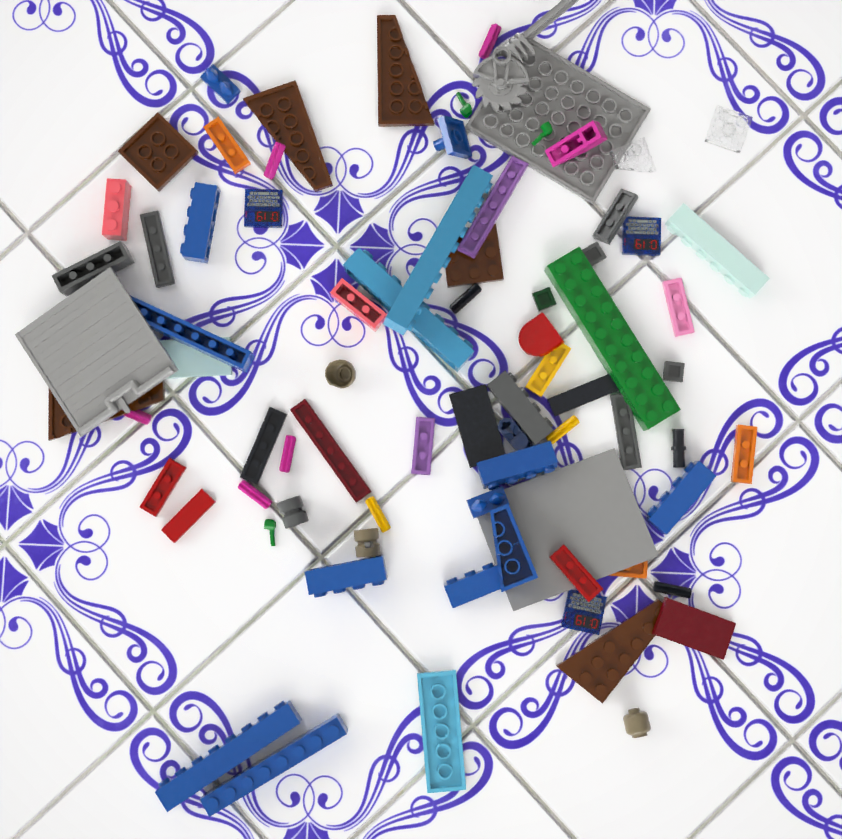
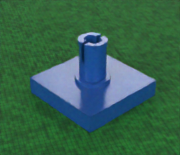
[433,115,472,159]

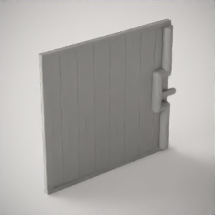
[14,267,178,437]

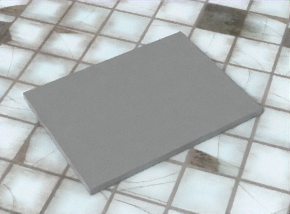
[465,39,651,205]
[477,448,659,612]

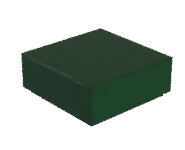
[532,287,557,312]

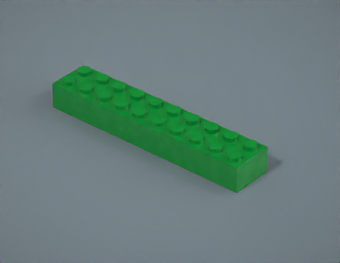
[544,246,681,431]

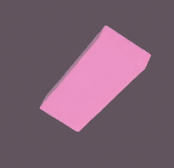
[662,277,695,337]

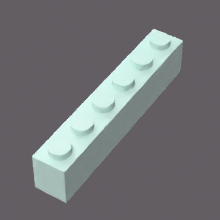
[665,203,770,299]

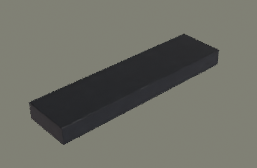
[547,374,619,417]
[240,407,288,485]

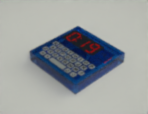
[244,189,283,228]
[622,216,661,256]
[561,589,607,635]

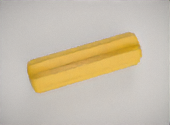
[546,415,580,444]
[365,496,391,532]

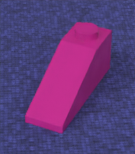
[545,120,608,167]

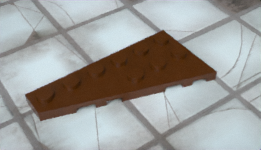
[377,15,435,127]
[242,80,333,192]
[48,381,165,441]
[556,599,663,704]

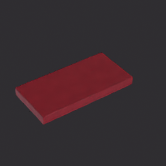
[652,597,736,660]

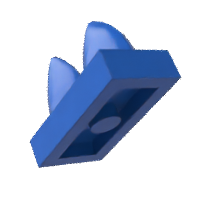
[200,64,241,104]
[466,486,510,519]

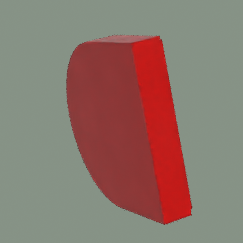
[518,312,565,357]

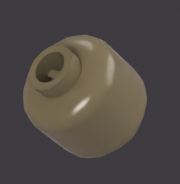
[623,708,651,738]

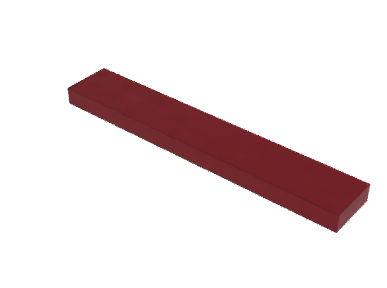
[290,399,372,503]

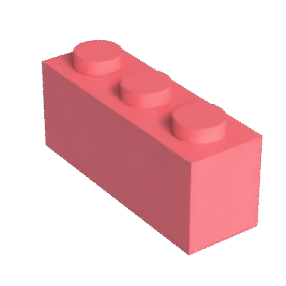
[102,178,132,241]
[330,278,387,332]

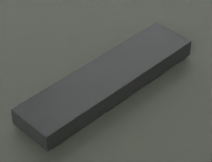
[140,210,176,288]
[610,394,642,470]

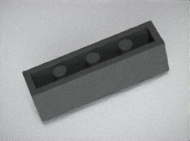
[51,241,135,296]
[486,370,554,446]

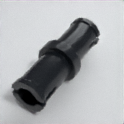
[671,429,686,468]

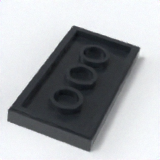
[449,384,506,468]

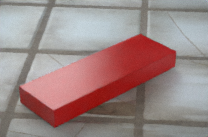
[140,458,187,517]
[161,489,216,543]
[549,544,603,602]

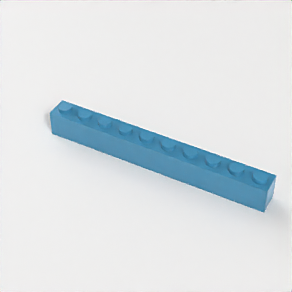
[383,164,493,336]

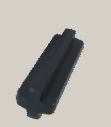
[449,283,482,314]
[653,581,692,599]

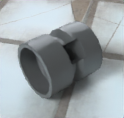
[277,495,309,529]

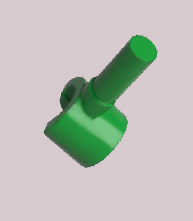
[456,92,472,118]
[531,121,553,146]
[264,519,276,546]

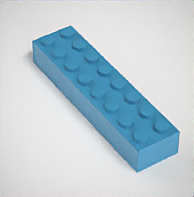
[343,248,474,373]

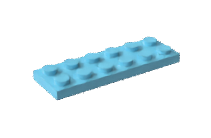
[417,670,466,793]

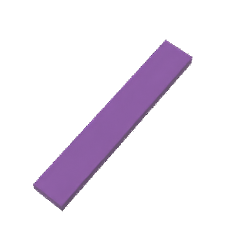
[458,156,528,258]

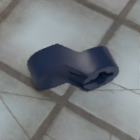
[498,418,530,451]

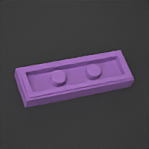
[411,417,435,475]

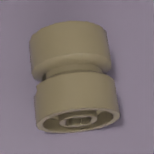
[353,528,381,558]

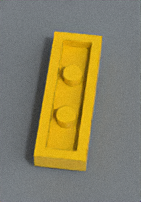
[525,343,572,397]

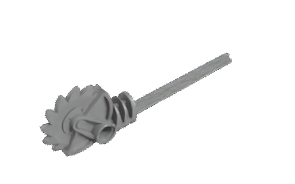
[472,0,579,112]

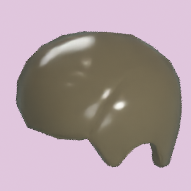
[325,359,356,389]

